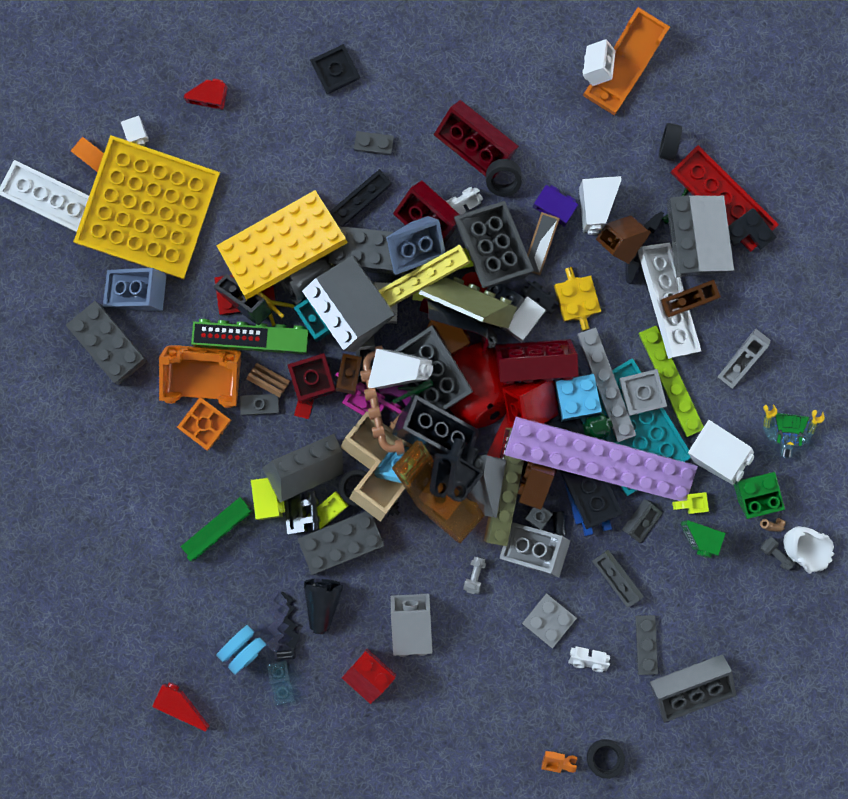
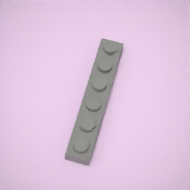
[577,327,636,442]

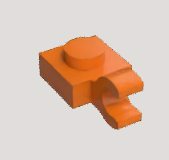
[541,751,577,773]

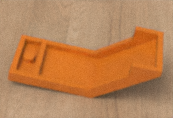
[583,7,670,116]

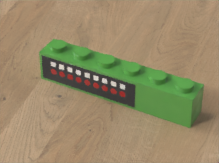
[191,319,309,355]

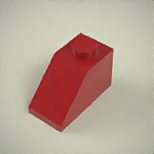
[184,79,228,110]

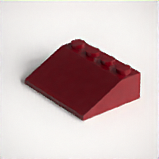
[495,339,578,384]

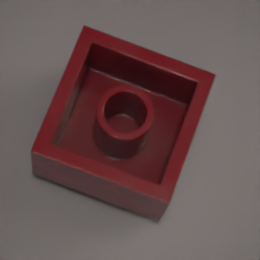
[287,353,336,403]

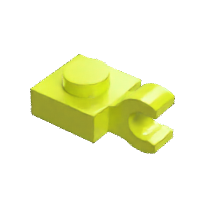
[672,492,709,514]

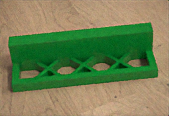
[180,497,253,562]

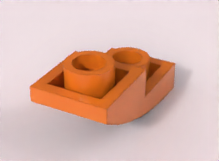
[71,137,104,172]

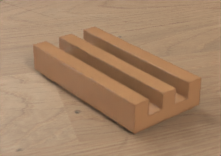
[247,363,290,398]

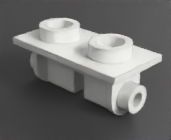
[446,187,483,215]
[568,646,610,672]

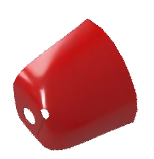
[449,342,512,428]

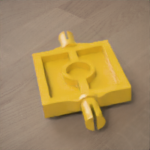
[554,267,601,331]

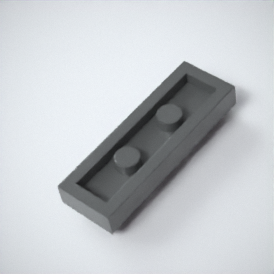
[593,550,644,608]
[635,615,658,675]

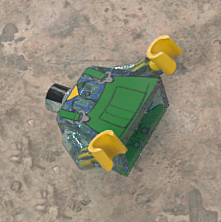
[763,404,825,458]

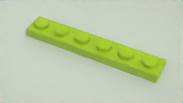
[638,325,704,437]

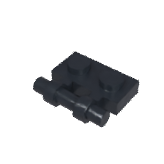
[284,491,321,534]

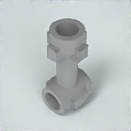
[463,556,486,594]

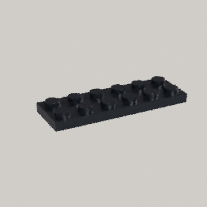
[544,415,623,530]

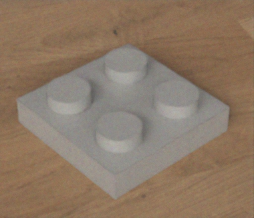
[619,369,667,416]
[522,593,577,649]

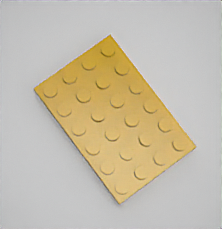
[216,190,348,300]

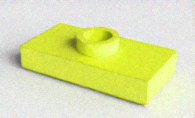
[307,491,349,529]

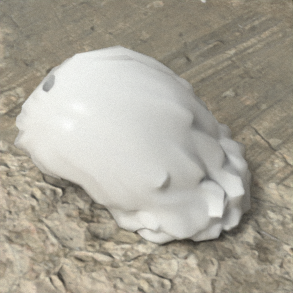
[783,526,834,574]

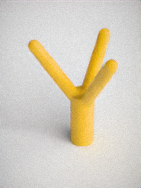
[257,292,295,326]

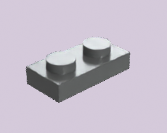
[354,131,394,155]

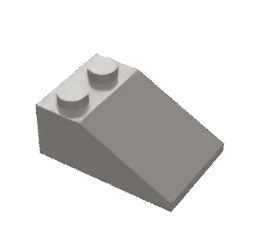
[499,522,570,578]

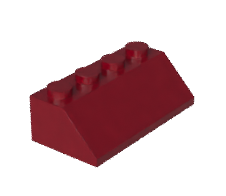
[434,100,519,179]

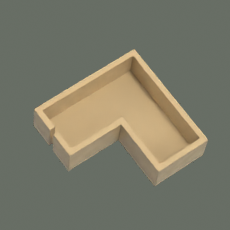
[341,411,429,522]

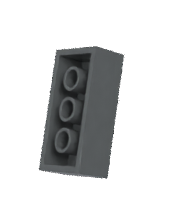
[329,226,408,276]
[66,301,147,386]
[298,511,385,575]

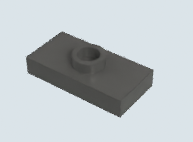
[240,394,279,415]

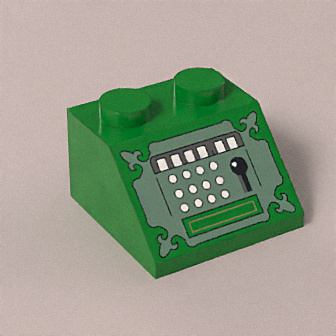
[680,520,725,558]

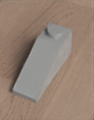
[718,329,771,389]

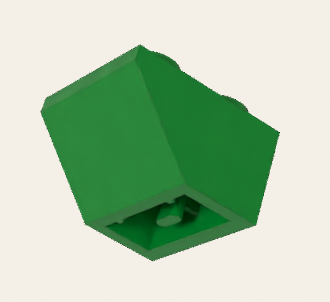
[734,472,785,519]

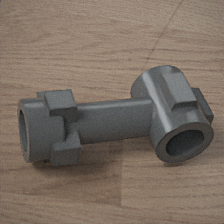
[760,537,795,571]

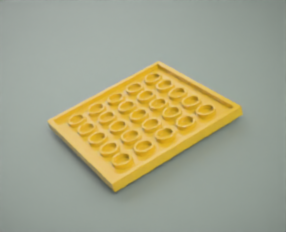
[73,135,220,280]

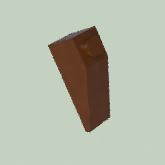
[660,279,721,318]

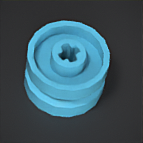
[216,625,266,675]

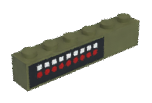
[484,428,524,546]

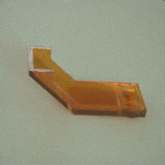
[392,440,484,543]

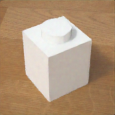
[121,116,149,146]

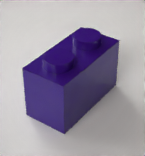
[533,185,578,227]

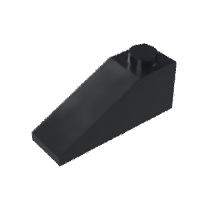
[213,273,272,326]

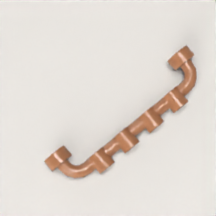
[360,345,405,456]

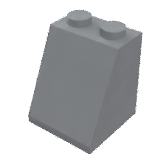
[391,594,432,657]

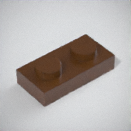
[335,353,362,395]

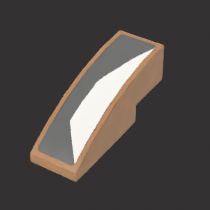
[527,212,559,275]

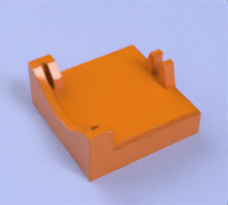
[177,397,232,451]

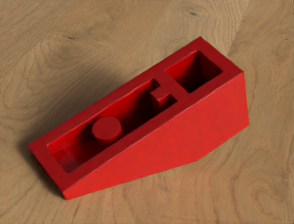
[152,682,209,732]

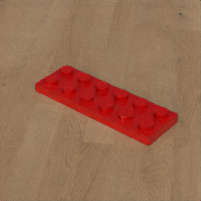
[670,145,779,252]

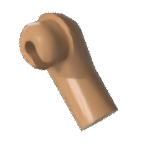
[760,518,786,532]

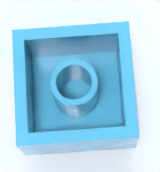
[555,374,602,422]

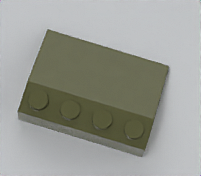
[419,277,517,328]

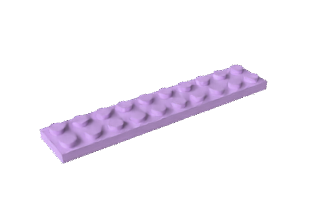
[505,417,698,501]

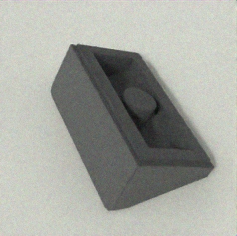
[622,499,662,543]

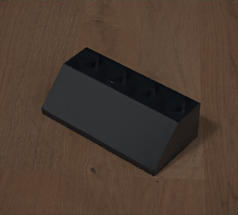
[392,395,480,459]

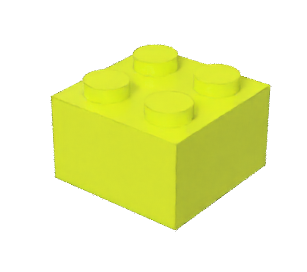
[251,478,285,520]

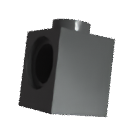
[524,507,553,530]

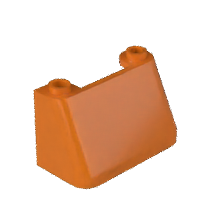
[159,345,241,408]

